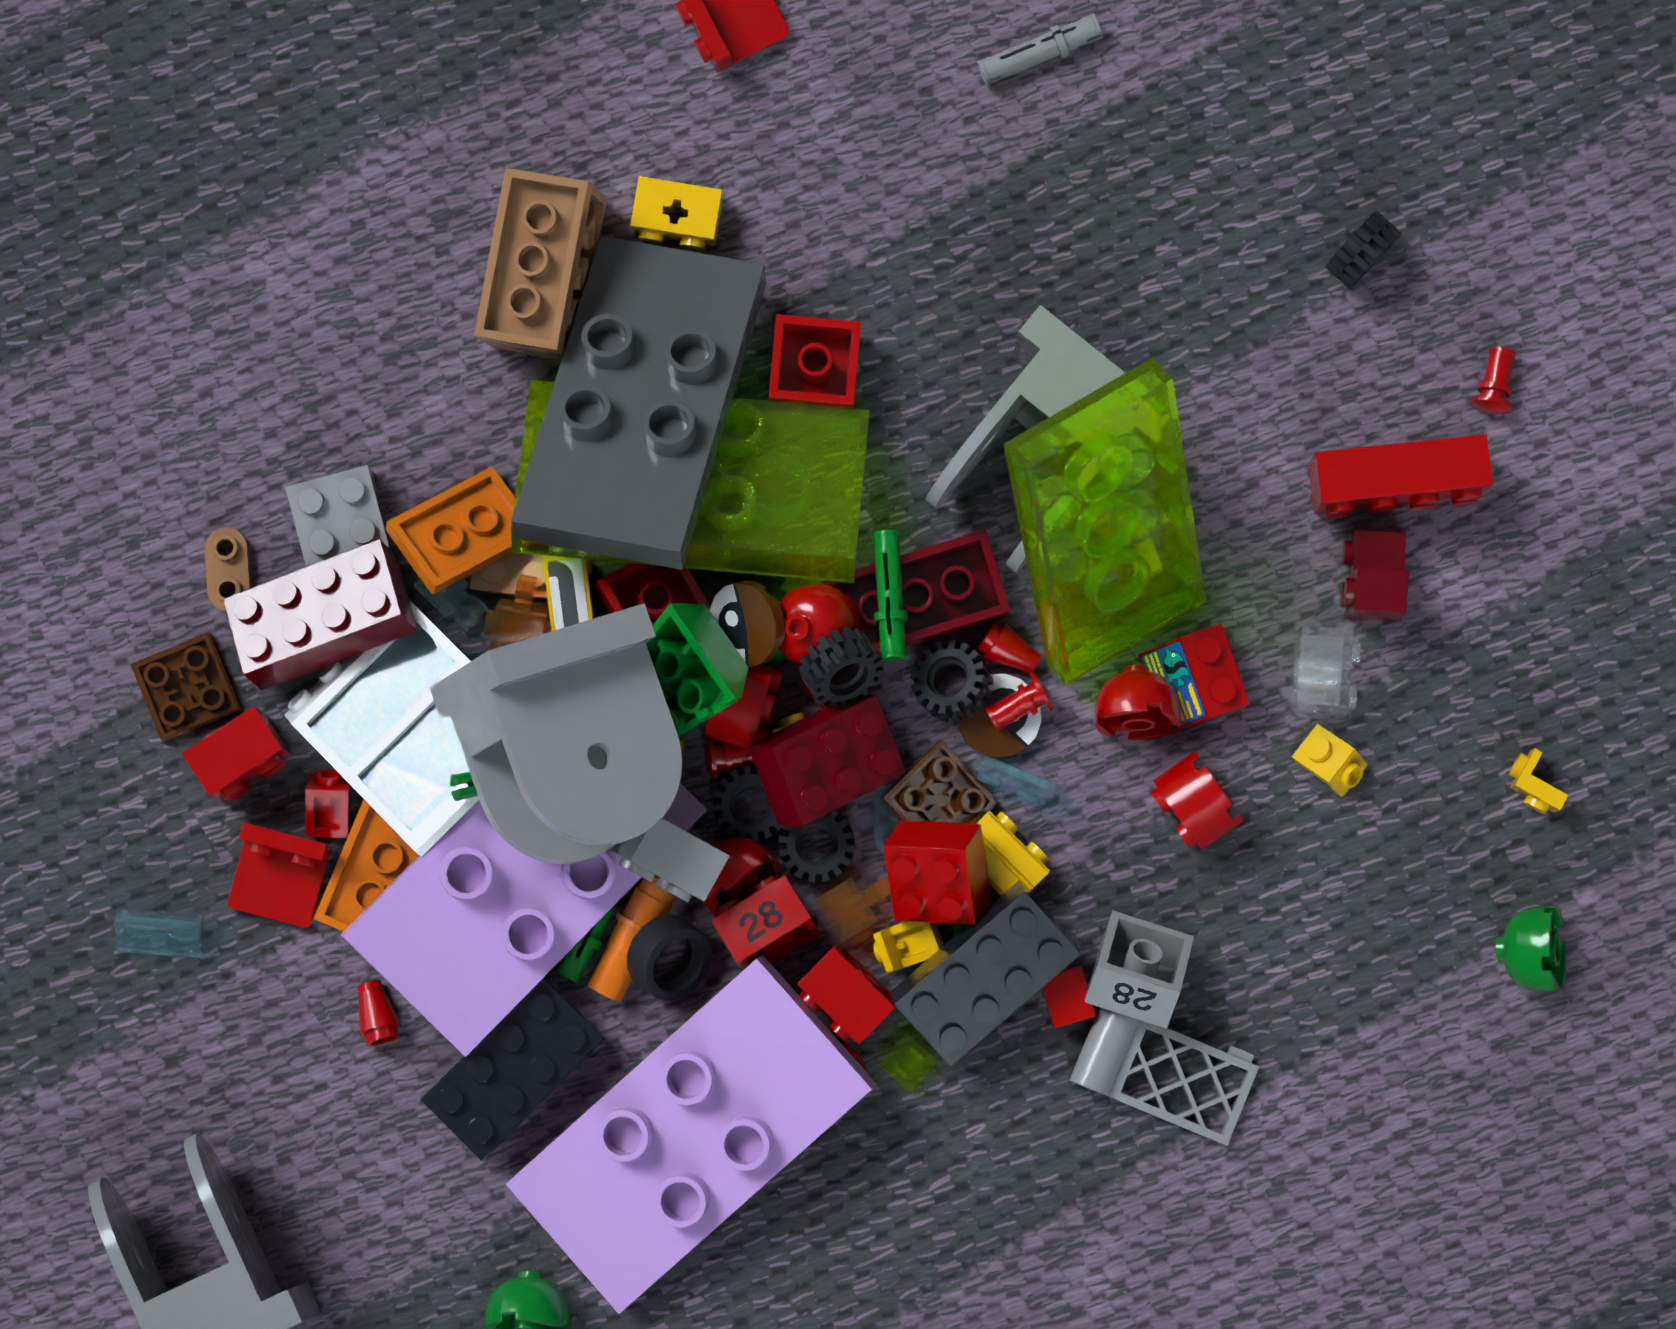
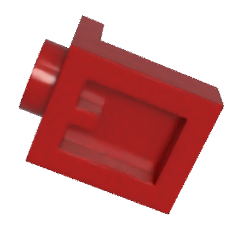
[305,769,352,838]

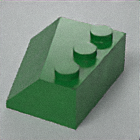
[646,603,748,737]

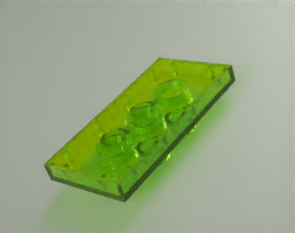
[1004,357,1206,686]

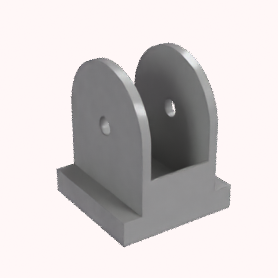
[925,305,1176,573]
[429,603,682,864]
[88,1133,322,1329]

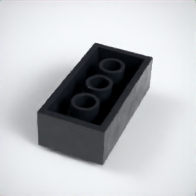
[890,880,1081,1067]
[420,978,606,1161]

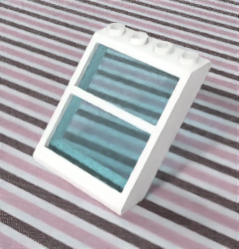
[284,600,479,857]

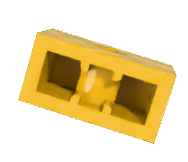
[630,176,723,251]

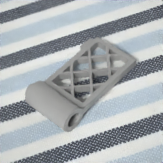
[1069,1007,1260,1146]

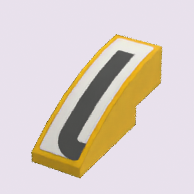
[542,551,595,631]

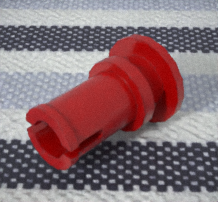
[1470,346,1516,414]
[985,672,1054,732]
[704,737,755,779]

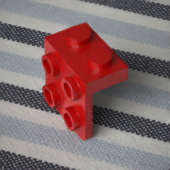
[674,0,789,73]

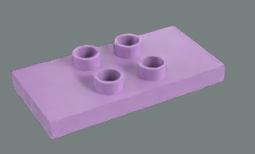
[341,783,707,1057]
[506,955,877,1314]

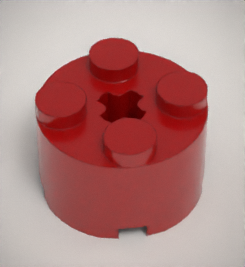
[705,664,785,749]
[1150,751,1244,850]

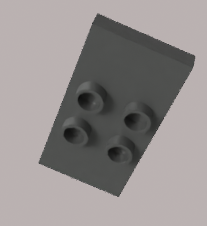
[511,236,767,570]

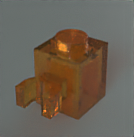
[484,574,549,649]
[815,876,891,947]

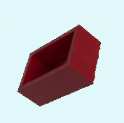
[748,694,906,827]

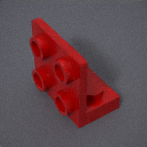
[227,822,332,928]

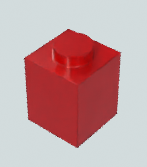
[1041,963,1096,1028]

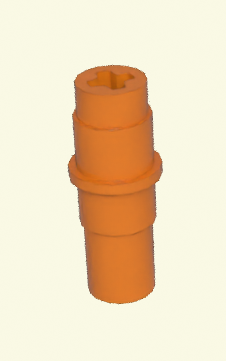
[587,875,676,1003]

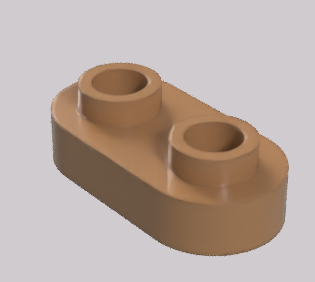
[205,527,251,613]

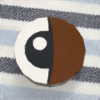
[709,580,785,668]
[958,673,1041,758]

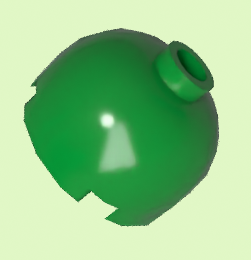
[1496,906,1566,992]
[484,1271,571,1329]

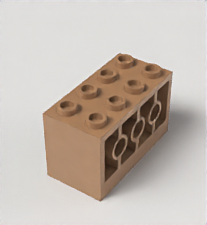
[474,168,607,361]

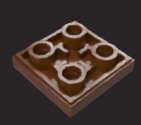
[130,632,242,743]
[879,740,998,824]

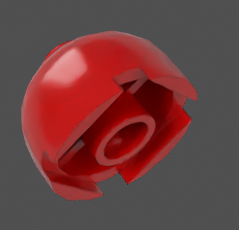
[779,583,861,666]
[1095,665,1181,740]
[701,837,781,917]

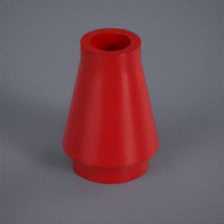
[976,620,1042,676]
[357,980,402,1046]

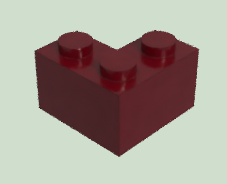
[1340,530,1409,622]

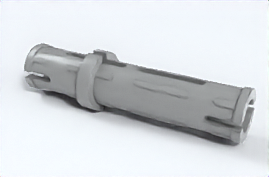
[977,13,1103,86]

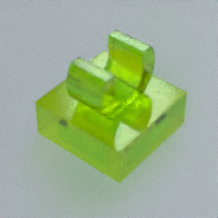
[879,1033,939,1093]

